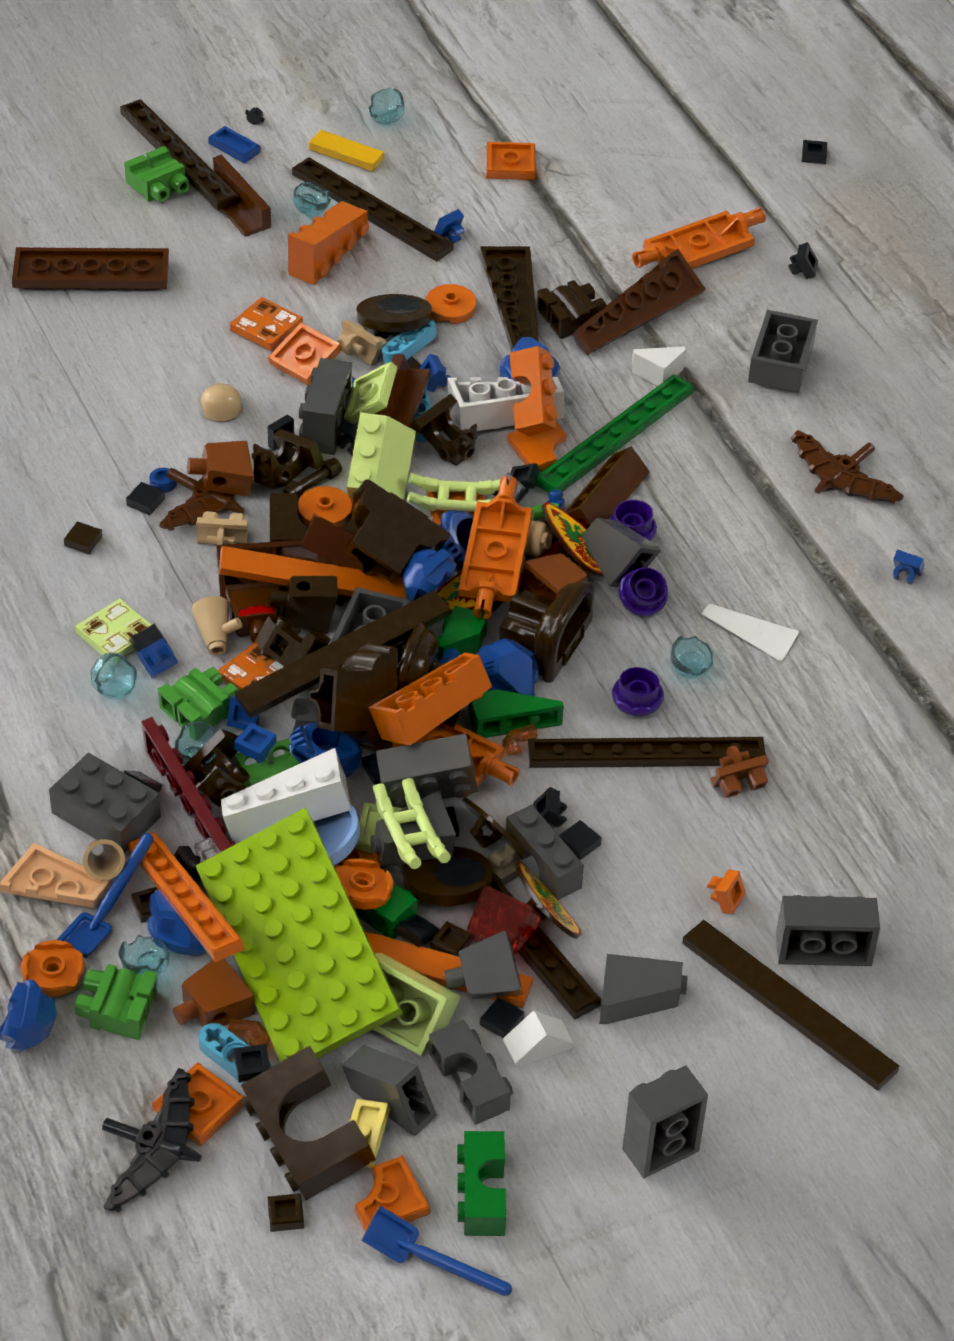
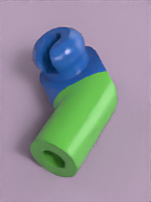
[530,489,565,520]

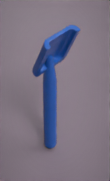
[57,833,154,958]
[361,1206,512,1296]

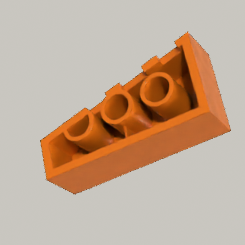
[288,201,369,285]
[368,653,492,746]

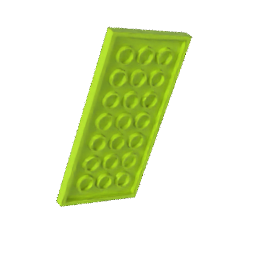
[196,807,403,1062]

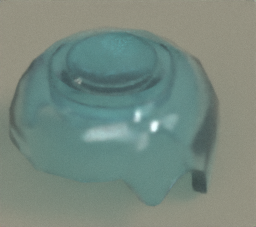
[369,88,405,125]
[292,182,331,216]
[670,636,713,679]
[90,652,137,699]
[174,722,218,765]
[118,935,170,976]

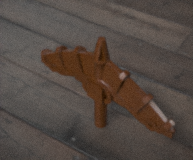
[791,430,904,504]
[159,468,245,531]

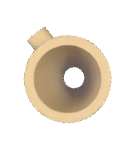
[191,596,242,655]
[83,839,127,881]

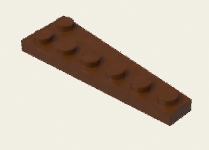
[573,249,706,355]

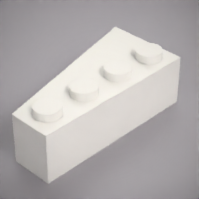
[448,377,564,431]
[221,748,351,844]

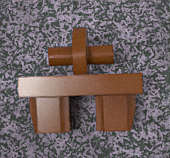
[710,746,769,798]

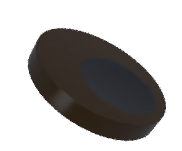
[357,294,432,332]
[403,846,493,906]

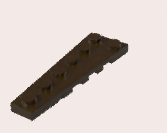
[480,246,538,351]

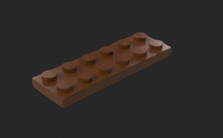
[12,247,169,290]

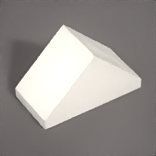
[631,346,686,386]
[502,1010,575,1067]

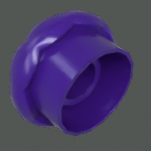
[609,499,657,541]
[619,567,668,616]
[612,667,664,717]

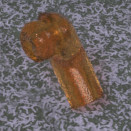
[502,724,538,756]
[228,1019,270,1047]

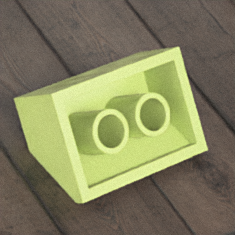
[347,412,416,501]
[372,953,461,1056]

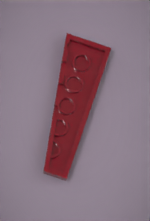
[141,716,236,855]

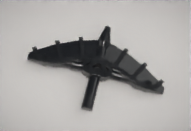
[102,1068,202,1212]

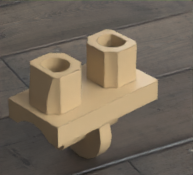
[337,320,386,365]
[196,511,248,545]

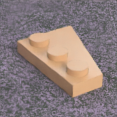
[0,843,112,908]

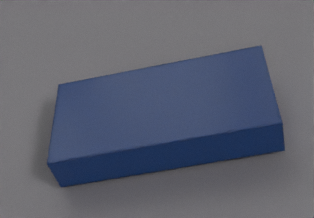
[208,126,261,163]

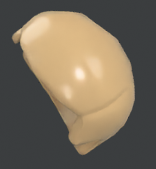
[201,383,242,421]

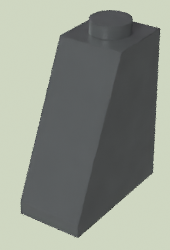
[582,518,661,587]
[370,792,456,865]
[599,954,688,1024]
[342,1045,437,1136]

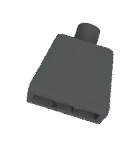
[444,931,523,999]

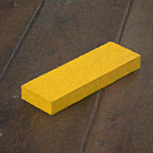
[309,130,384,172]

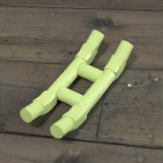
[407,473,508,512]
[373,778,451,869]

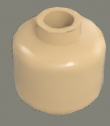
[525,520,553,557]

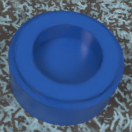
[149,467,177,493]

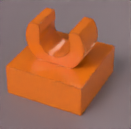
[707,869,746,914]

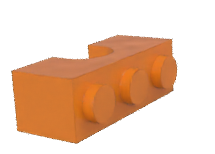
[510,346,557,436]

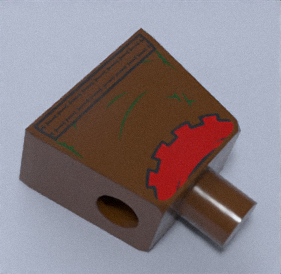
[225,582,280,643]

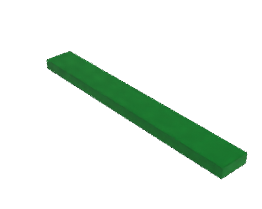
[535,374,694,493]

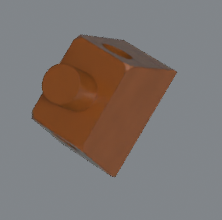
[187,441,254,496]
[521,553,590,600]
[173,959,255,1027]

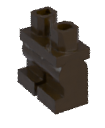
[537,280,606,339]

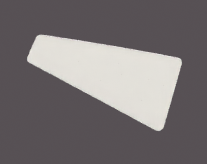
[702,604,799,661]

